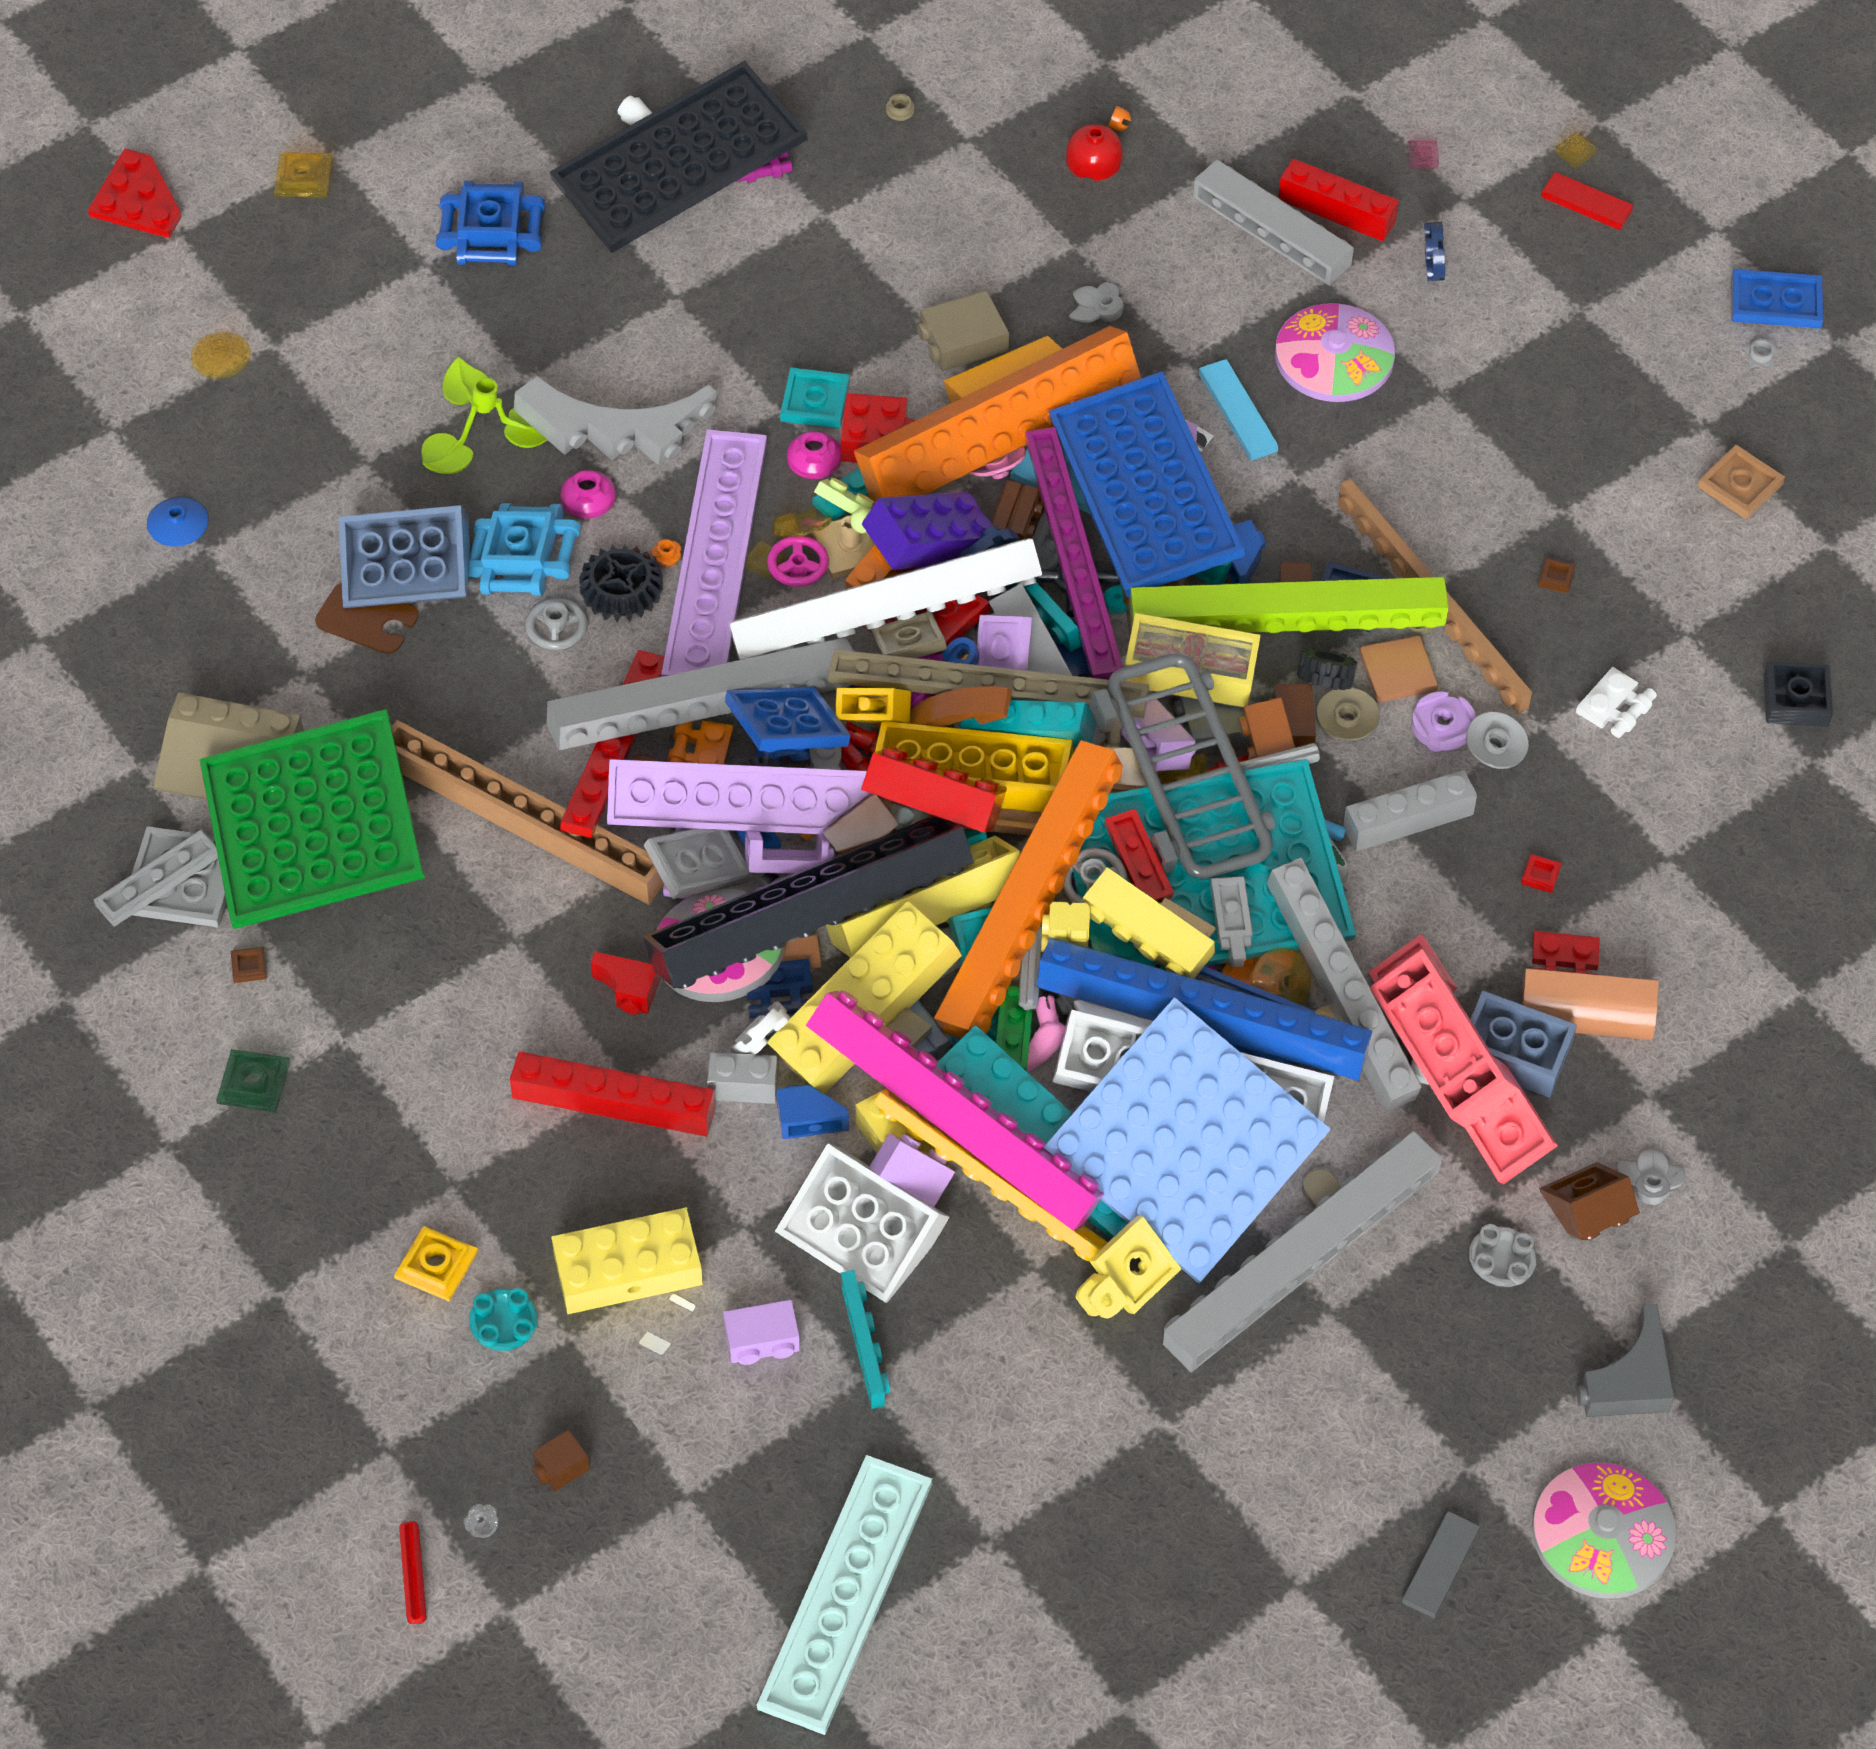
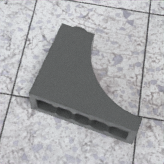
[1576,1304,1674,1417]

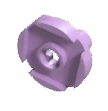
[1411,692,1476,752]

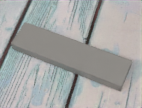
[94,829,218,927]

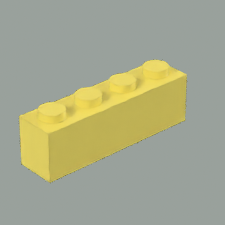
[1083,867,1215,979]

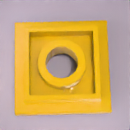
[394,1225,479,1302]

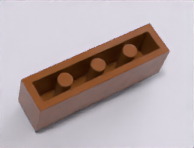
[1239,697,1295,760]

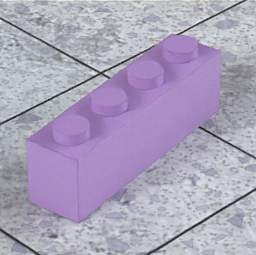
[1120,692,1195,771]

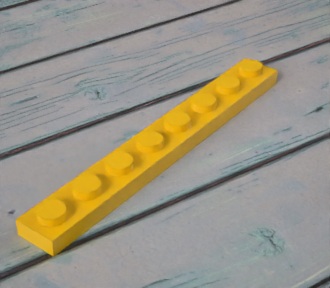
[874,1088,1108,1261]

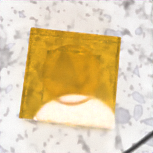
[1555,132,1597,168]

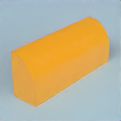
[944,336,1062,403]

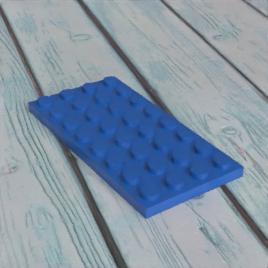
[1048,371,1245,597]

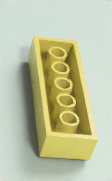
[826,836,1020,958]
[767,901,962,1094]

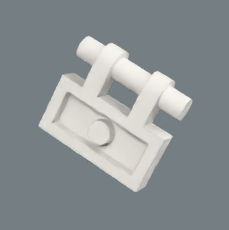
[1576,667,1657,738]

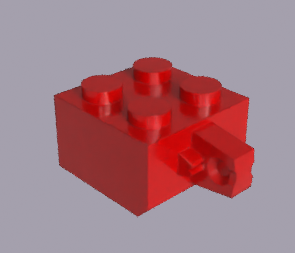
[840,393,916,463]

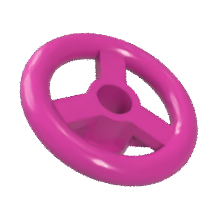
[767,536,829,587]

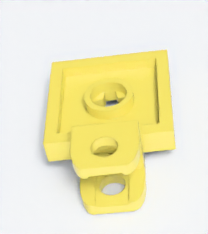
[1076,1216,1182,1318]

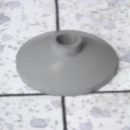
[1466,712,1529,769]

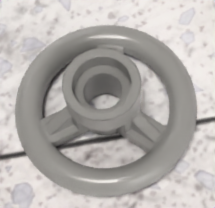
[525,598,588,650]
[1063,848,1127,903]

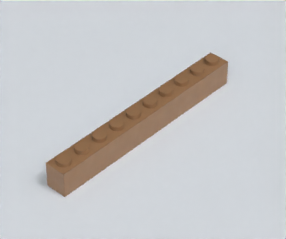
[392,720,664,905]

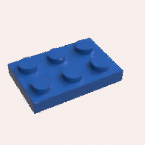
[1731,269,1823,329]

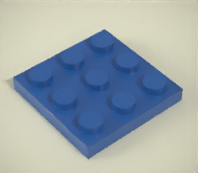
[725,687,850,752]

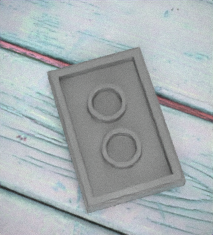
[644,829,753,899]

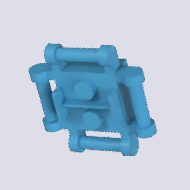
[468,503,581,596]

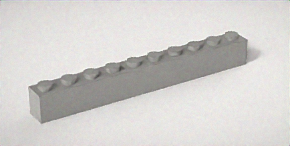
[547,637,854,750]
[1163,1131,1442,1373]

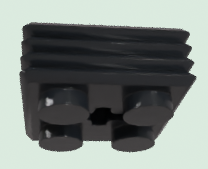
[1764,661,1833,727]

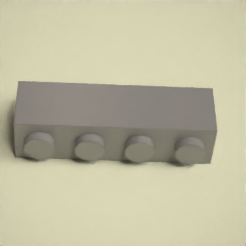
[1343,770,1477,852]

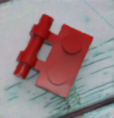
[1532,931,1600,975]

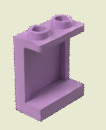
[745,831,834,873]

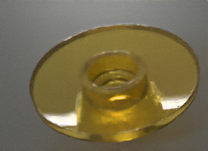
[191,332,251,379]
[1251,948,1311,1006]

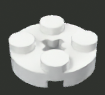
[730,1001,790,1055]

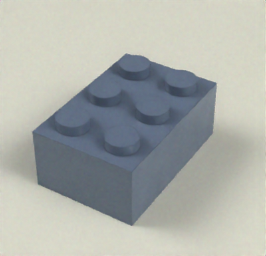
[1470,991,1577,1098]

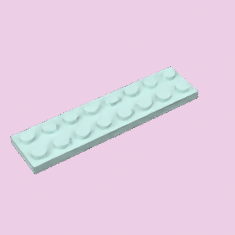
[757,1455,932,1735]

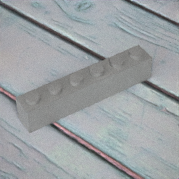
[1193,160,1354,286]
[989,583,1107,753]

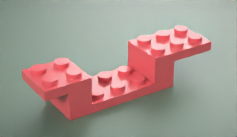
[1368,934,1558,1184]

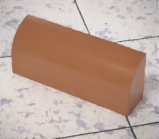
[1521,969,1659,1040]

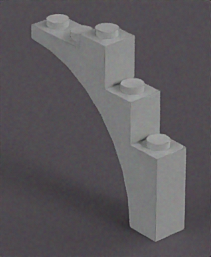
[514,376,717,465]

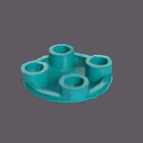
[469,1288,538,1351]

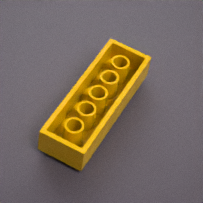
[875,721,1073,812]

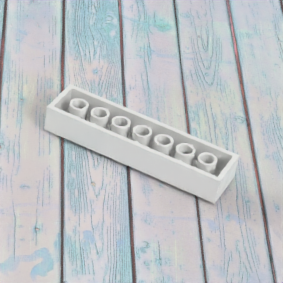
[1052,1010,1334,1123]

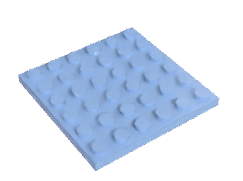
[1043,997,1330,1284]

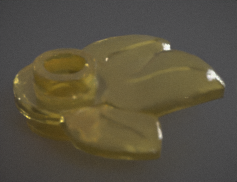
[772,509,832,539]

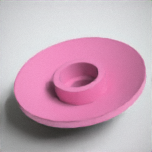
[969,447,1026,479]

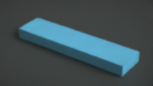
[1199,359,1278,461]

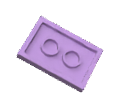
[976,615,1032,671]

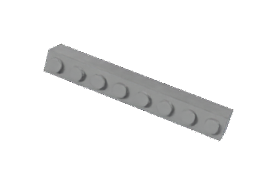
[1267,858,1422,1112]

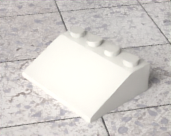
[775,1143,950,1303]

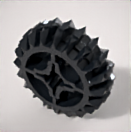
[579,544,663,623]

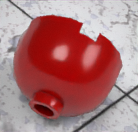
[1066,124,1123,181]

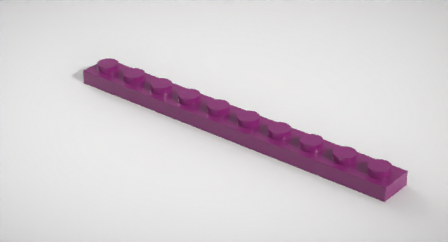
[1025,427,1123,680]

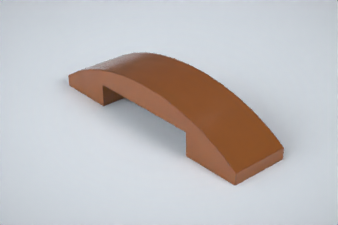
[907,686,1012,727]

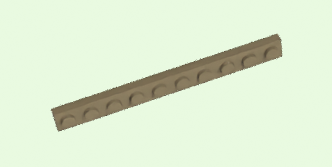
[828,649,1149,718]

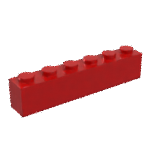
[509,1051,716,1137]

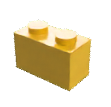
[836,688,911,723]

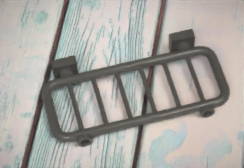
[1089,653,1275,879]

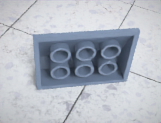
[339,505,470,609]

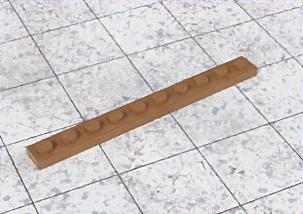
[1338,479,1532,714]

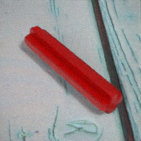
[399,1521,427,1624]

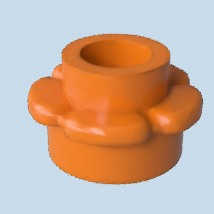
[651,539,682,567]

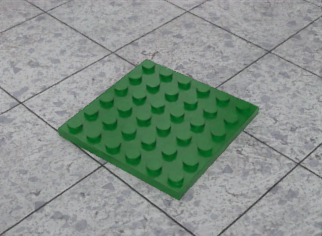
[199,709,425,929]

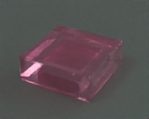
[1407,140,1439,169]

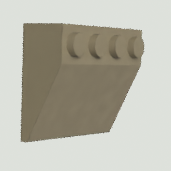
[153,692,304,800]

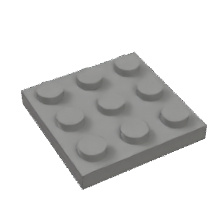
[132,826,227,928]

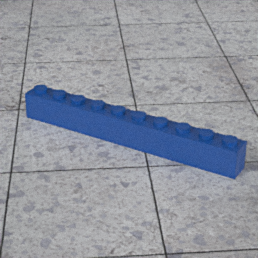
[1037,937,1373,1081]

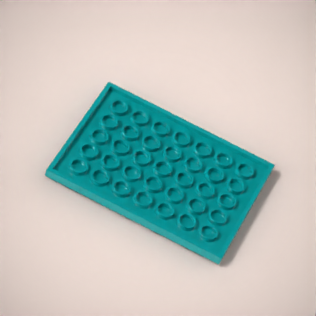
[1072,759,1356,971]

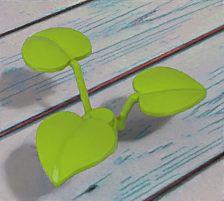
[421,357,548,474]

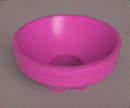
[787,431,841,479]
[560,470,616,519]

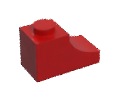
[591,951,659,1014]

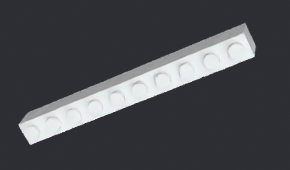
[728,538,1042,660]

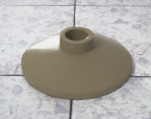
[1316,687,1380,741]

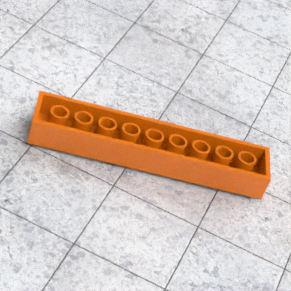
[854,326,1141,506]

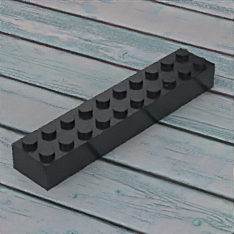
[643,815,974,989]

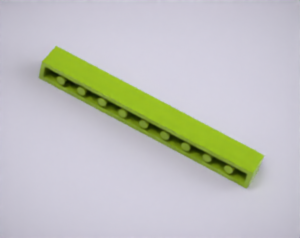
[1129,577,1449,633]

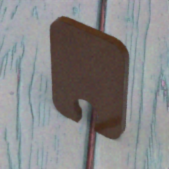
[315,583,419,654]

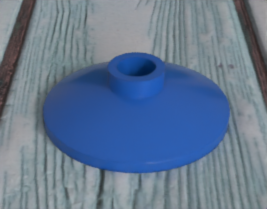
[147,497,209,547]

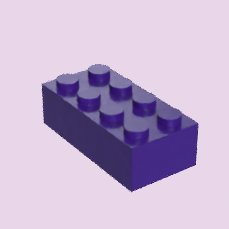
[861,492,992,570]

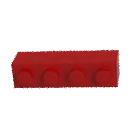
[1278,158,1399,242]

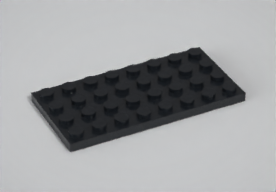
[550,60,808,253]

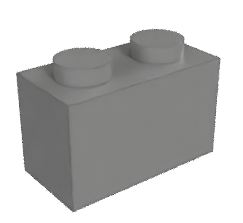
[707,1052,778,1104]

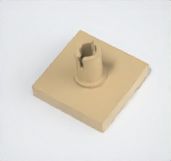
[811,515,875,579]

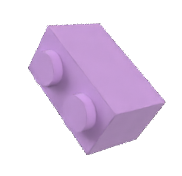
[869,1133,955,1207]
[723,1300,800,1365]

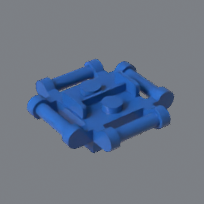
[435,180,545,266]

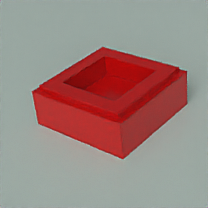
[1521,854,1562,893]

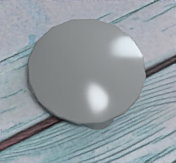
[1469,1224,1537,1287]

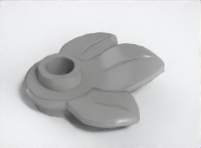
[1069,282,1124,323]
[1617,1149,1685,1205]

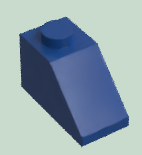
[1228,520,1265,584]
[776,1085,849,1140]

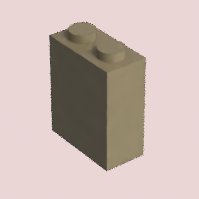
[917,291,1009,371]

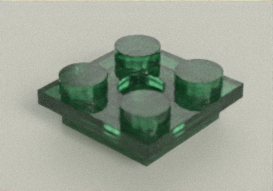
[216,1049,290,1113]

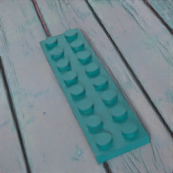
[936,1025,1128,1240]

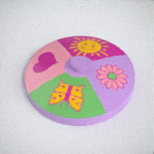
[1275,303,1395,402]

